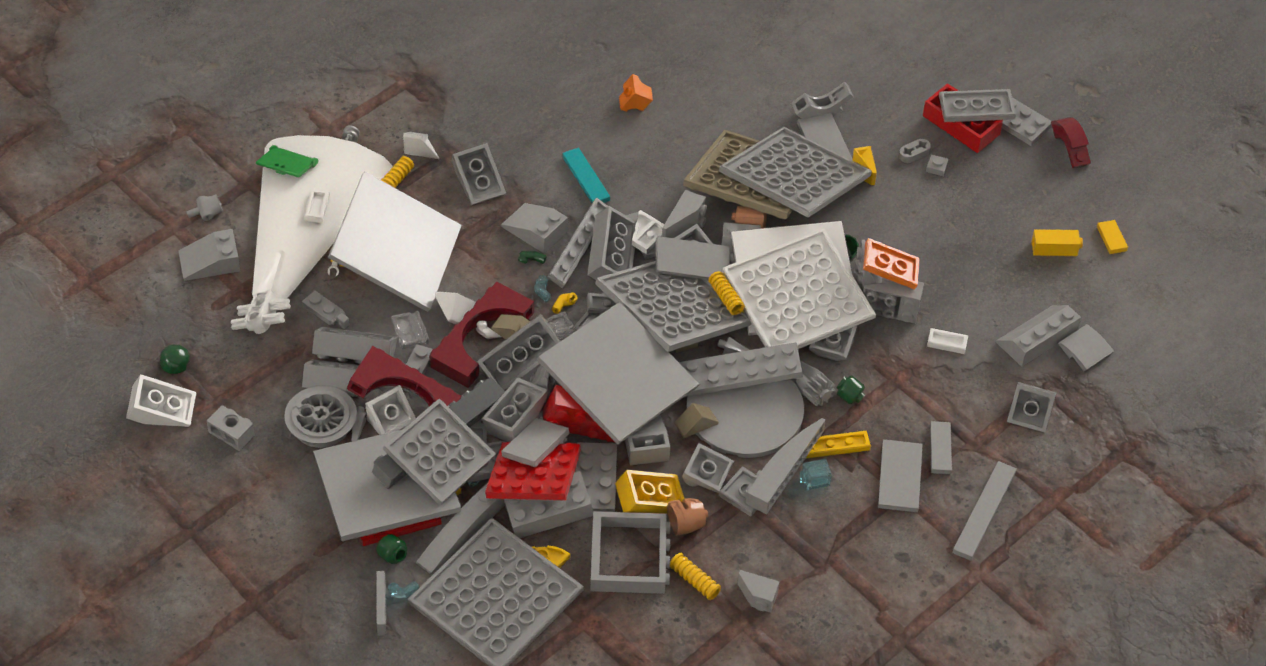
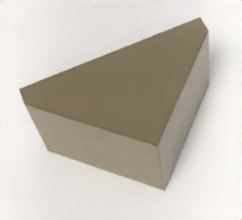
[674,403,719,438]

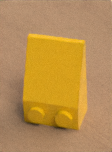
[615,470,684,514]

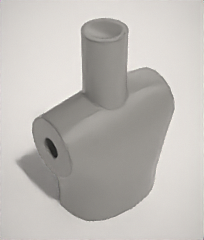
[186,194,223,221]

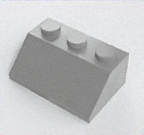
[302,359,359,397]

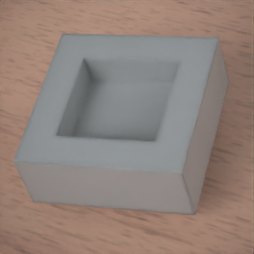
[926,154,949,176]

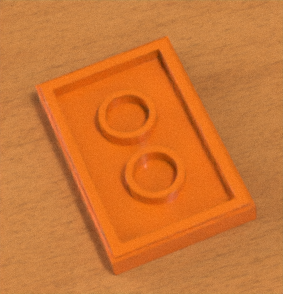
[863,238,919,290]

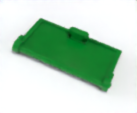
[256,145,319,178]

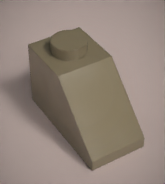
[491,314,530,339]

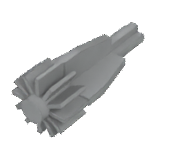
[792,361,836,406]

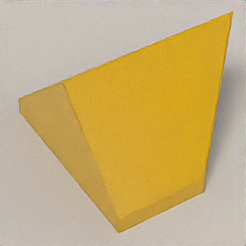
[852,146,877,185]

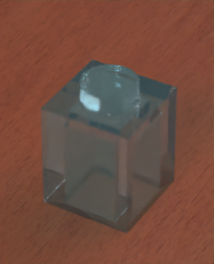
[799,459,832,490]

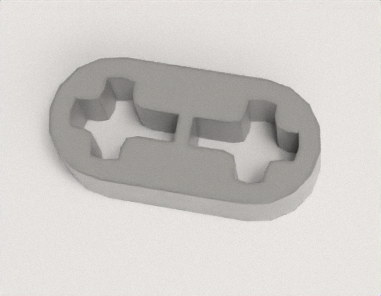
[899,139,930,163]

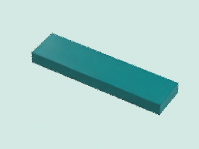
[562,147,610,203]

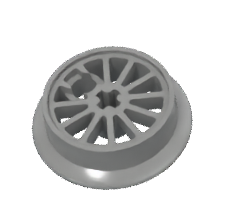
[284,386,357,448]

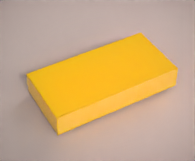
[1097,220,1128,254]

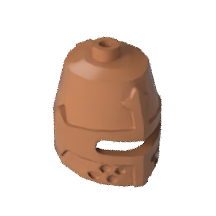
[731,205,766,229]
[667,498,708,535]

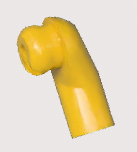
[551,293,578,314]

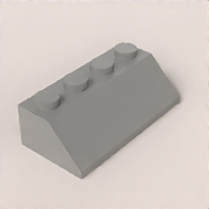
[587,206,637,280]
[996,305,1081,367]
[477,314,560,390]
[312,327,398,364]

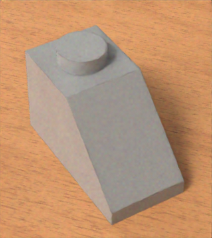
[738,570,780,612]

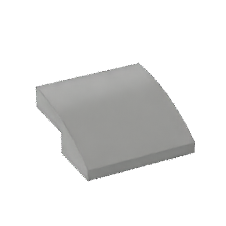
[1058,324,1114,372]

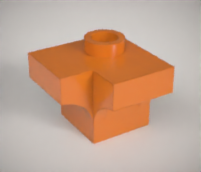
[619,74,653,112]

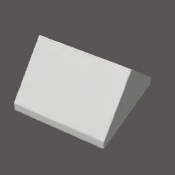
[365,385,416,435]

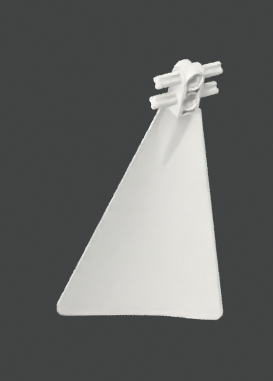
[230,135,393,334]

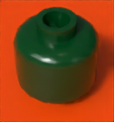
[836,376,866,404]
[377,534,407,564]

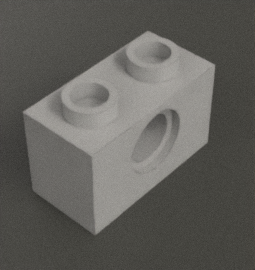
[207,405,254,451]

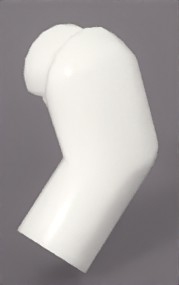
[476,321,501,339]

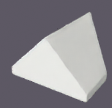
[403,132,439,159]
[434,292,476,324]

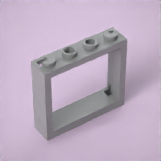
[590,511,670,594]

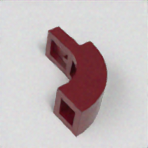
[1051,117,1091,168]

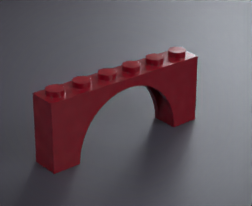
[429,281,534,388]

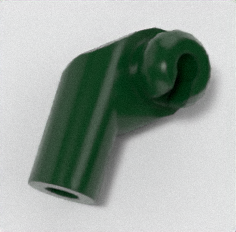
[518,250,547,264]

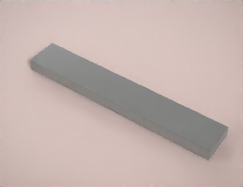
[547,197,608,288]
[952,461,1017,561]

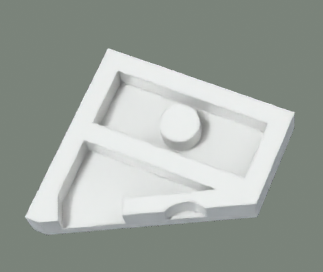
[632,210,664,254]

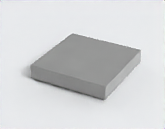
[719,466,757,516]

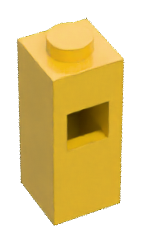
[1031,229,1083,256]

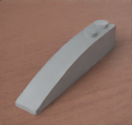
[745,418,825,514]
[416,483,505,575]

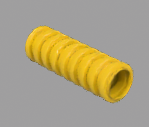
[381,156,414,188]
[708,271,745,315]
[670,553,721,600]

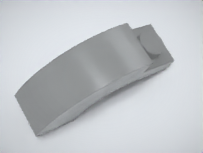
[791,82,854,119]

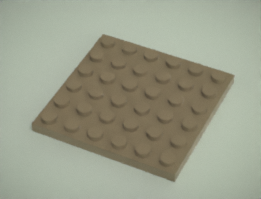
[683,130,793,219]

